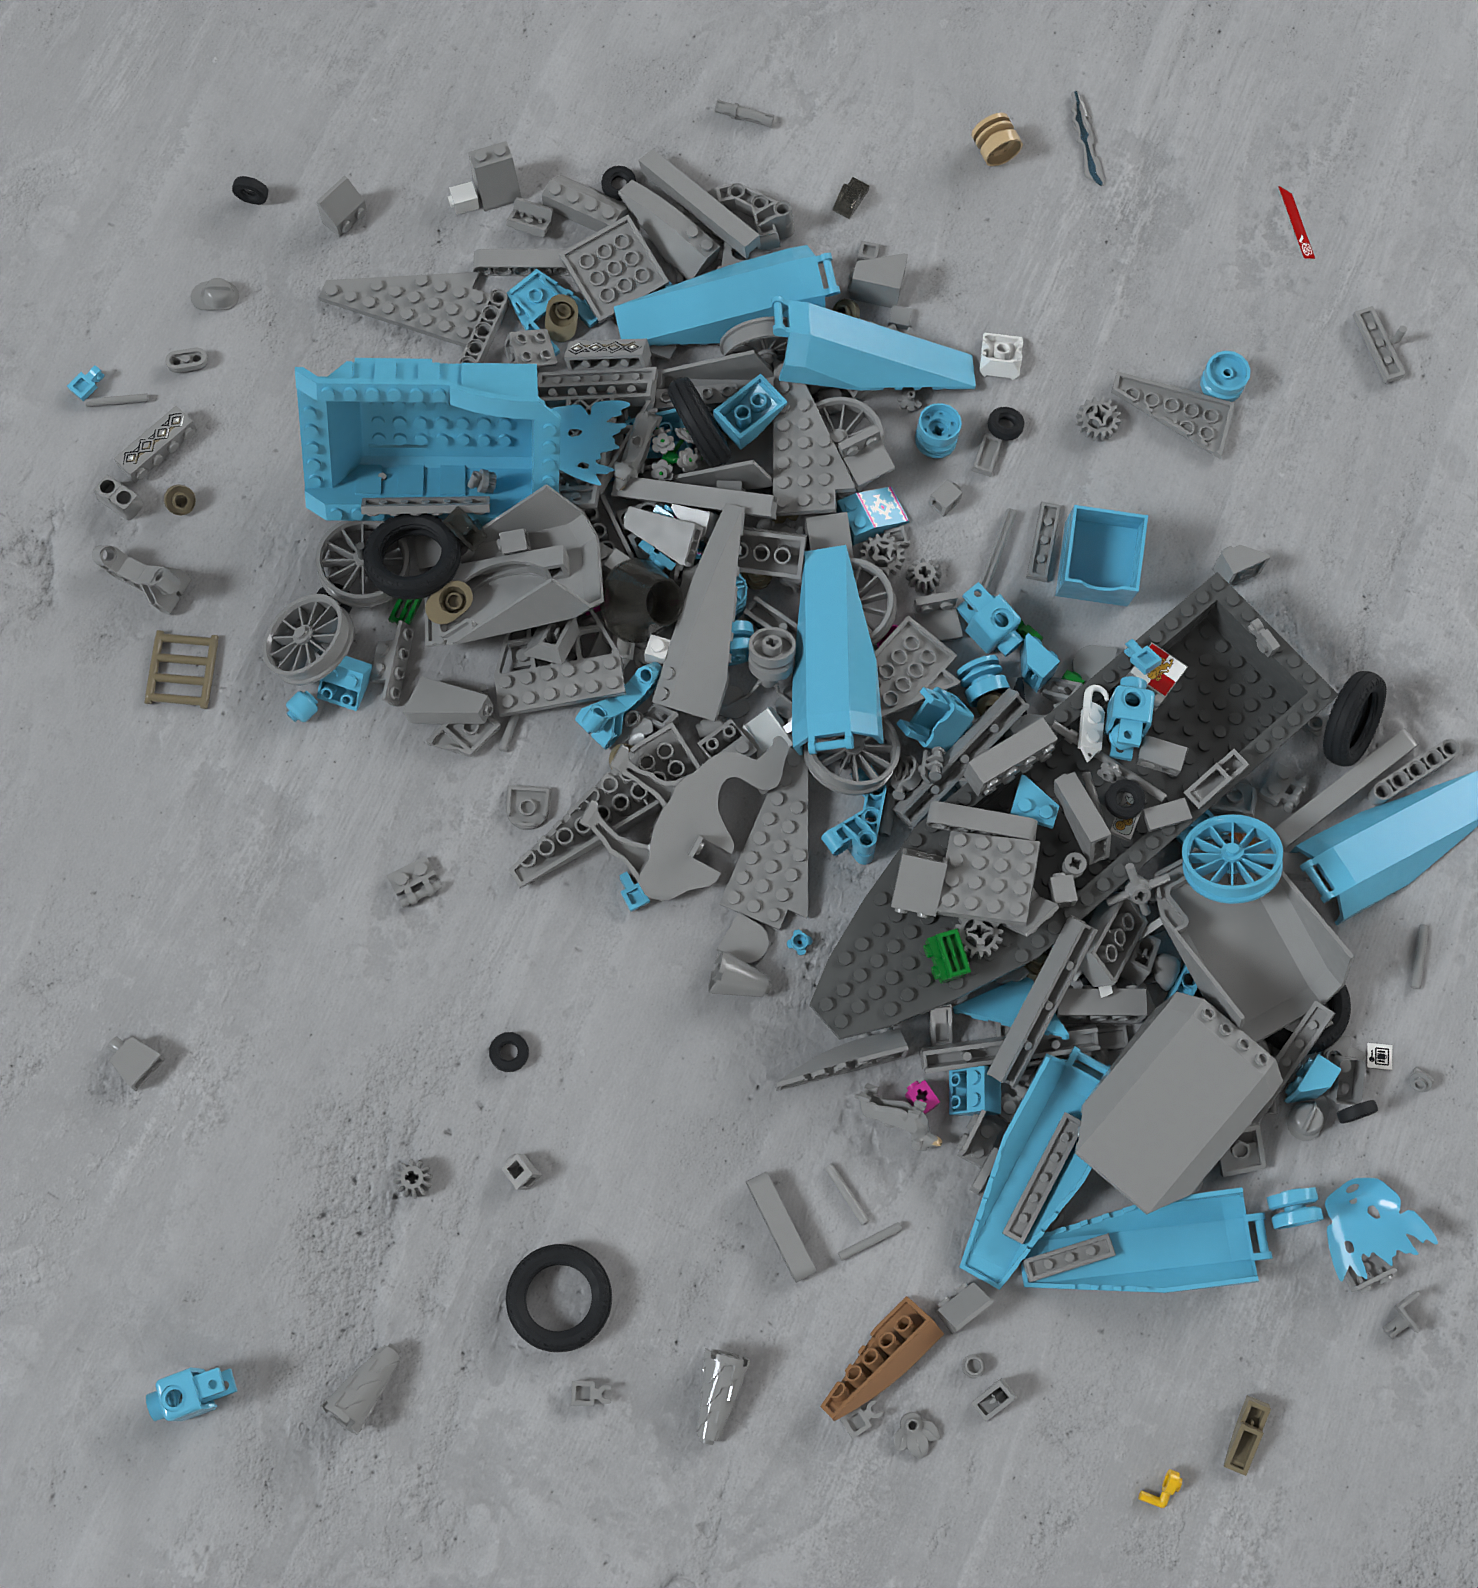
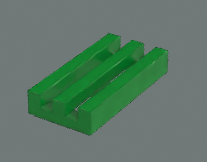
[388,598,423,625]
[935,928,971,979]

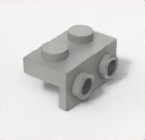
[506,197,553,238]
[1344,1252,1397,1294]

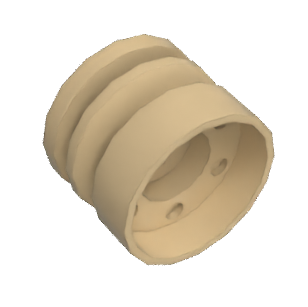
[971,113,1023,166]

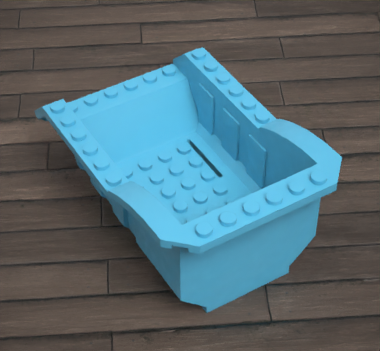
[295,358,560,531]

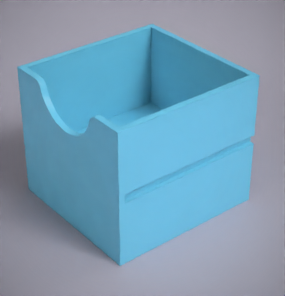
[1055,505,1148,607]

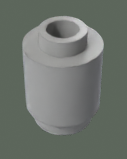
[695,715,726,741]

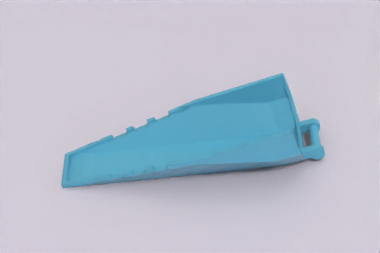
[614,245,840,346]
[771,296,976,391]
[792,545,884,755]
[1290,771,1478,925]
[959,1046,1111,1290]
[1021,1187,1273,1293]

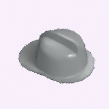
[190,278,239,310]
[1287,1094,1330,1141]

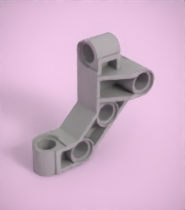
[708,183,795,251]
[92,545,192,615]

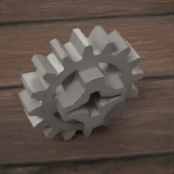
[1076,397,1121,441]
[860,534,905,578]
[954,918,1003,959]

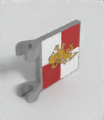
[1126,643,1188,712]

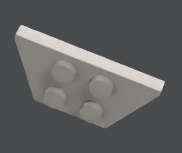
[426,684,501,757]

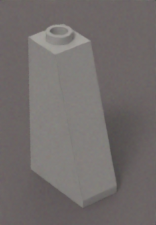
[623,506,704,568]
[403,676,494,724]
[1054,772,1111,865]

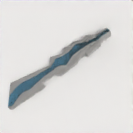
[1071,91,1105,186]

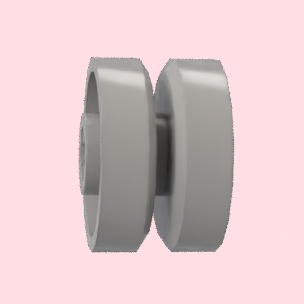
[748,627,796,682]

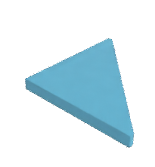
[953,977,1069,1040]

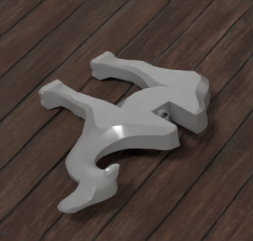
[579,736,789,901]

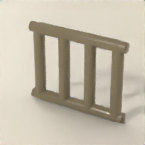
[144,630,219,709]

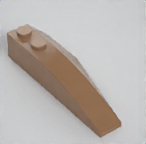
[820,1296,944,1421]

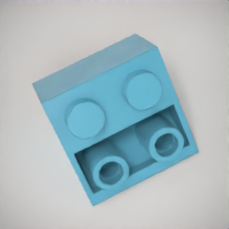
[1020,633,1060,693]
[317,656,372,711]
[1284,1054,1341,1104]
[949,1066,1001,1116]

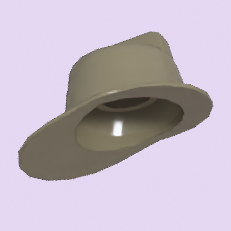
[545,294,578,342]
[425,580,473,625]

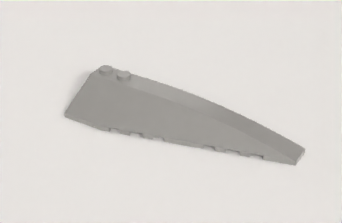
[652,503,745,722]

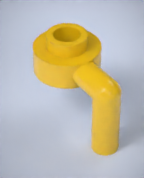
[1138,1469,1182,1508]

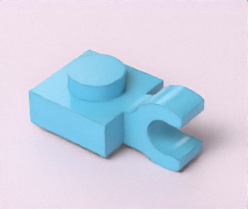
[67,365,105,402]
[1124,639,1162,675]
[619,871,650,912]

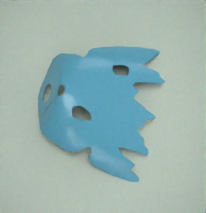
[551,400,630,486]
[1325,1178,1438,1282]

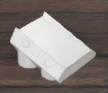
[980,333,1023,381]
[740,707,793,759]

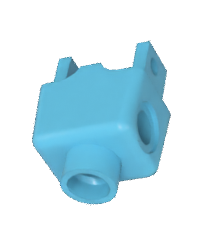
[956,582,1024,657]
[1104,676,1155,761]
[897,687,974,752]
[146,1367,238,1421]

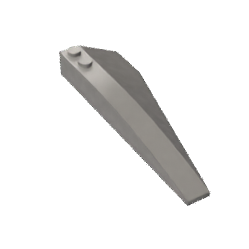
[509,722,700,888]

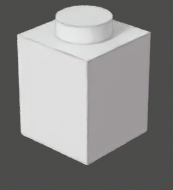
[447,181,479,215]
[644,634,671,667]

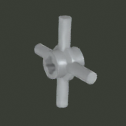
[1105,863,1171,916]

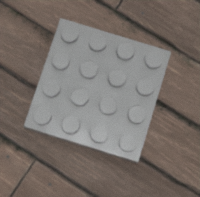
[559,215,669,323]
[935,831,1040,926]

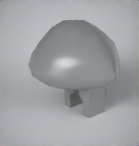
[1145,953,1181,991]

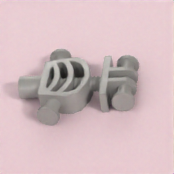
[885,747,945,800]

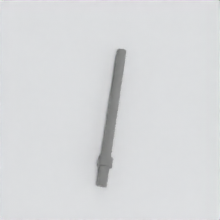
[1051,721,1167,802]

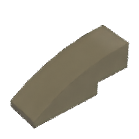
[1223,1395,1271,1476]

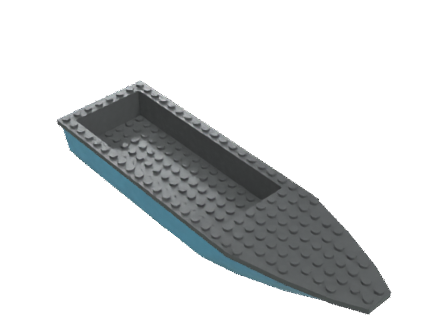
[809,572,1338,1040]

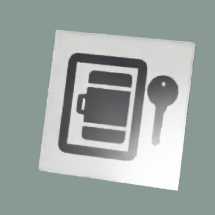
[1367,1043,1392,1070]

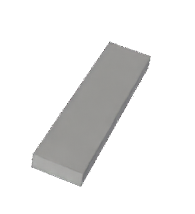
[1026,501,1062,582]
[1022,1233,1116,1283]

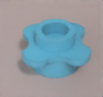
[787,929,813,955]

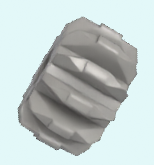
[906,558,942,594]
[393,1159,433,1199]

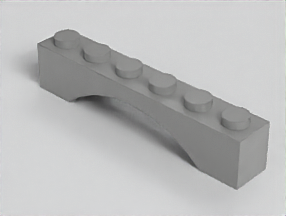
[450,544,569,593]

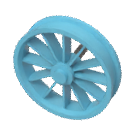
[1182,814,1283,904]

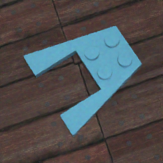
[507,269,598,356]

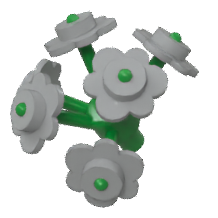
[651,427,703,481]

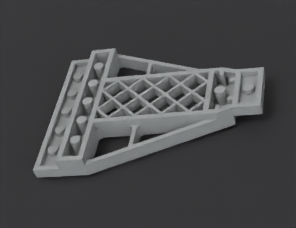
[537,367,658,509]
[494,609,626,717]

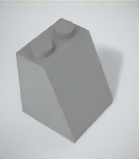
[468,141,522,212]
[847,253,908,308]
[804,512,854,574]
[891,848,947,919]

